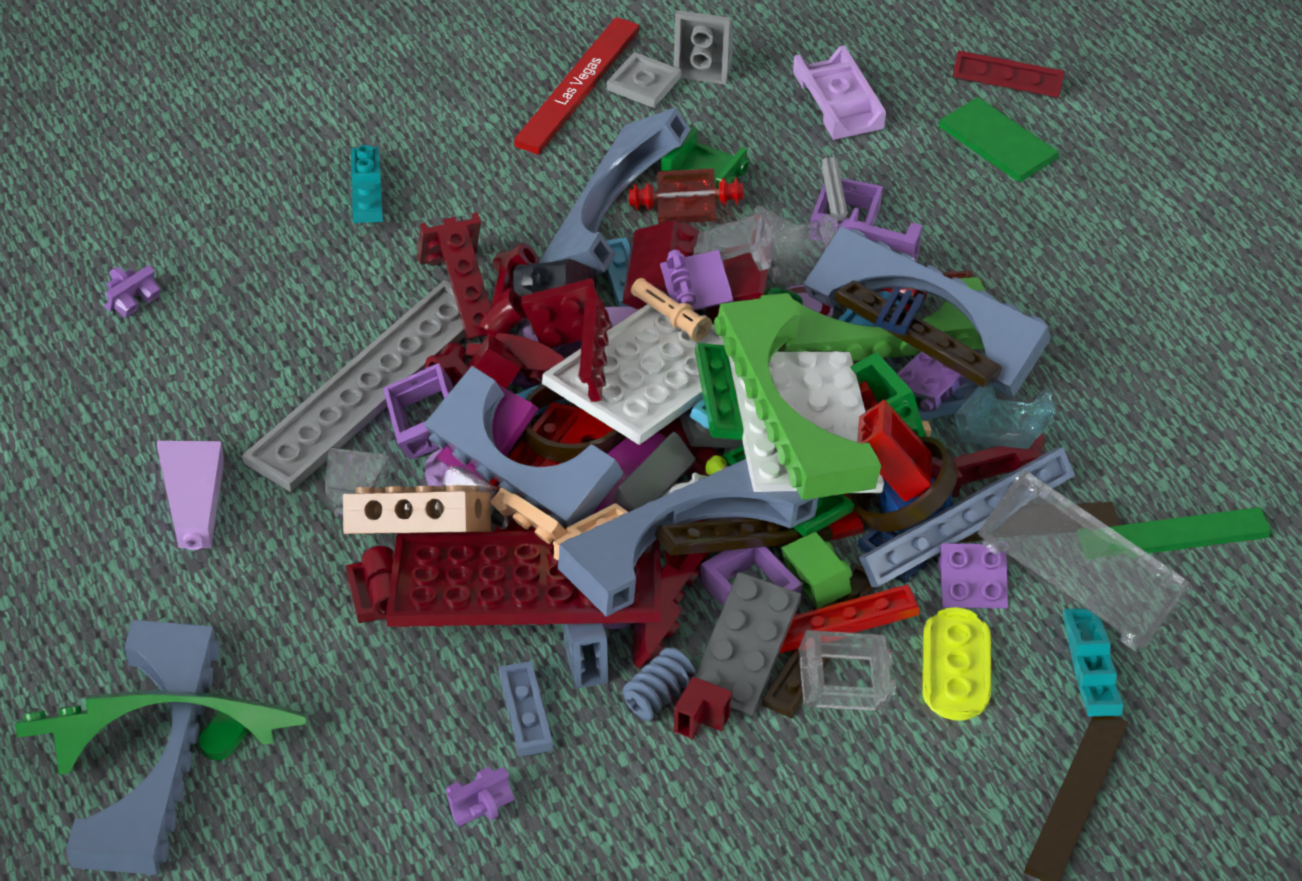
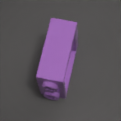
[809,178,883,244]
[383,363,453,459]
[700,547,802,607]

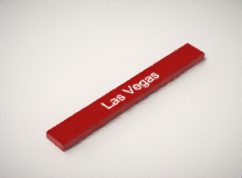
[514,17,639,155]

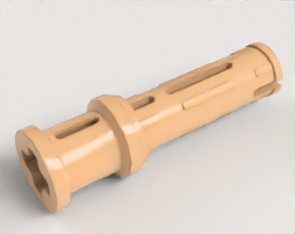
[631,278,712,342]

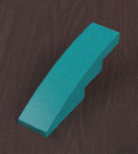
[1063,608,1123,717]

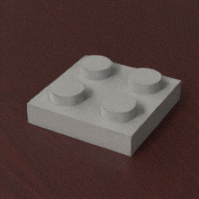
[607,52,681,108]

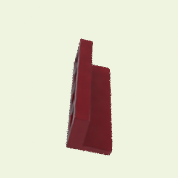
[952,50,1065,98]

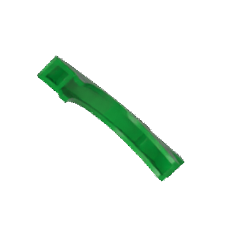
[15,690,306,775]

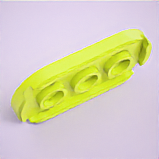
[922,607,991,720]

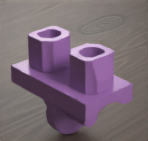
[104,265,161,318]
[446,767,515,827]

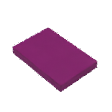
[437,385,538,488]

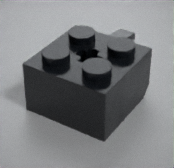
[513,258,596,298]

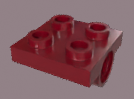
[345,546,394,623]

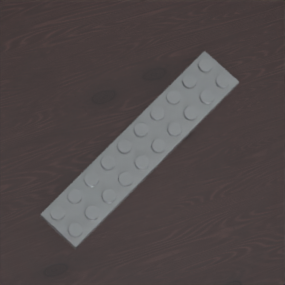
[242,280,466,492]

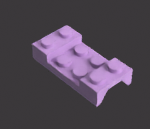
[793,45,886,140]

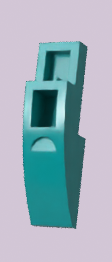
[351,145,383,223]

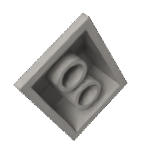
[674,10,733,85]

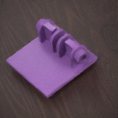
[660,250,734,311]
[897,352,966,412]
[938,543,1008,608]

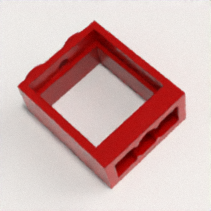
[857,399,932,502]

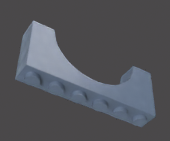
[424,366,624,528]

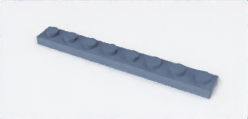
[859,447,1075,587]

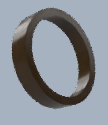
[522,384,626,463]
[851,436,958,532]

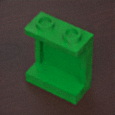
[661,125,749,199]
[850,352,926,437]

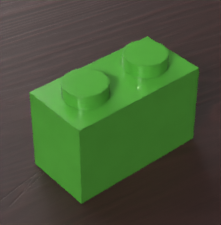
[782,532,852,609]

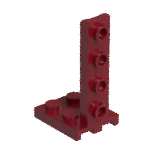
[417,212,491,340]
[521,278,613,402]

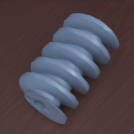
[623,647,696,722]

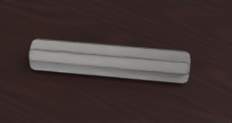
[822,157,848,223]

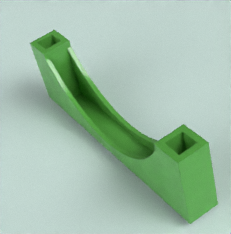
[760,277,987,361]
[714,295,881,500]

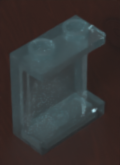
[955,383,1055,449]

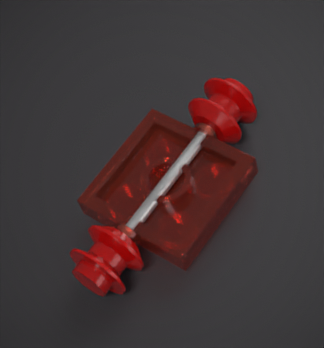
[629,168,744,224]

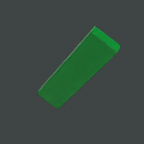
[694,343,744,440]

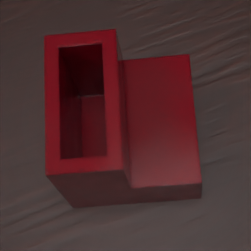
[468,334,521,389]
[673,676,732,739]

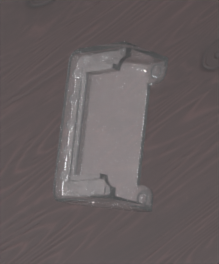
[977,469,1196,651]

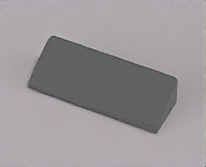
[614,431,696,512]

